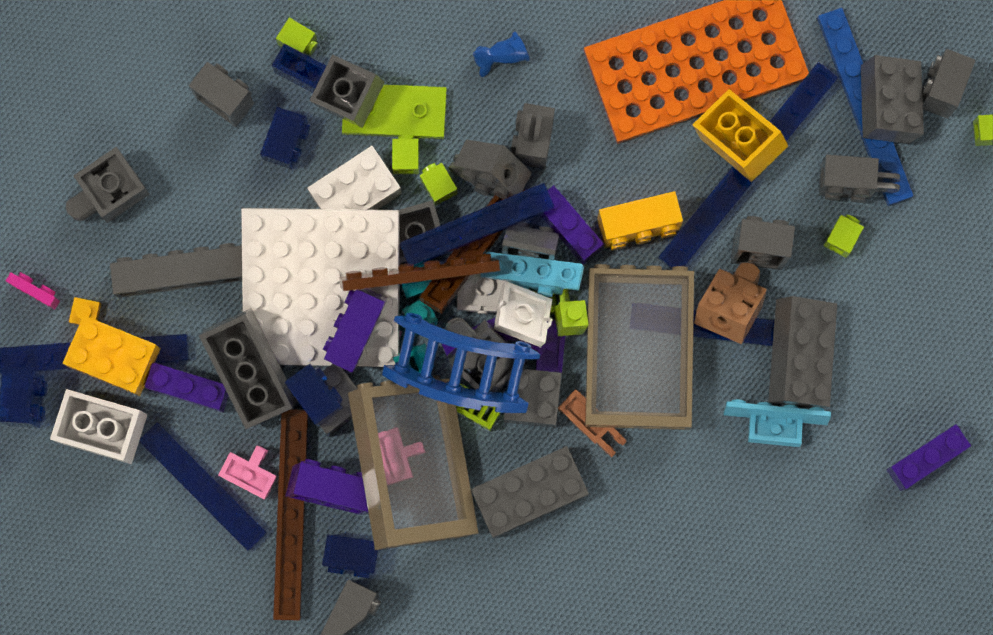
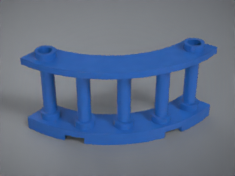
[382,313,540,413]

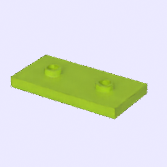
[342,84,447,139]

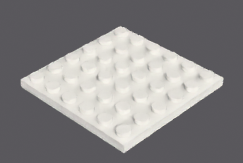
[241,208,399,367]

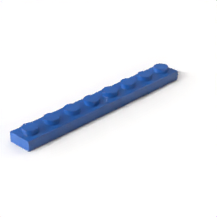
[817,8,913,206]

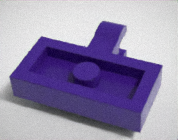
[520,321,565,374]

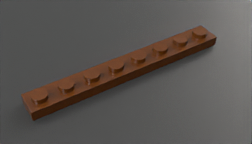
[273,409,308,621]

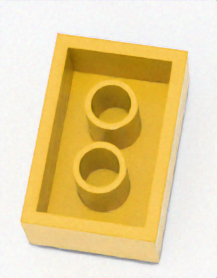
[692,89,788,182]
[597,191,683,251]
[62,315,161,396]

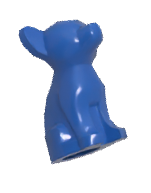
[473,31,530,77]

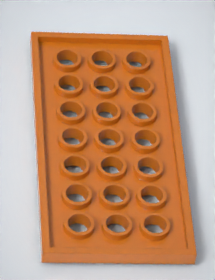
[584,0,810,144]

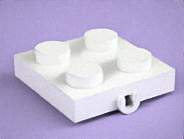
[457,273,505,315]
[494,281,552,347]

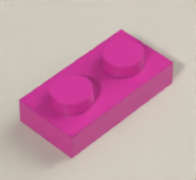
[5,272,60,310]

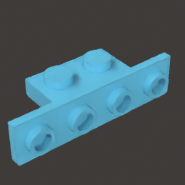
[480,252,584,297]
[723,399,831,447]

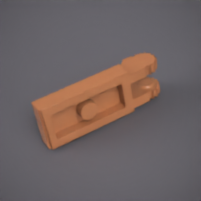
[558,389,627,457]

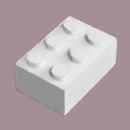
[307,146,402,210]
[50,389,147,464]

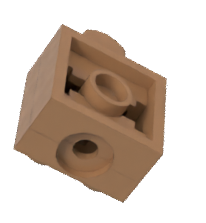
[694,263,767,344]

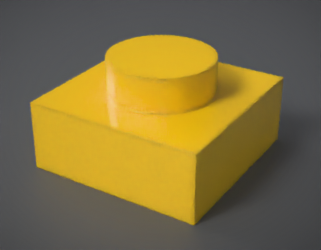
[69,297,101,325]

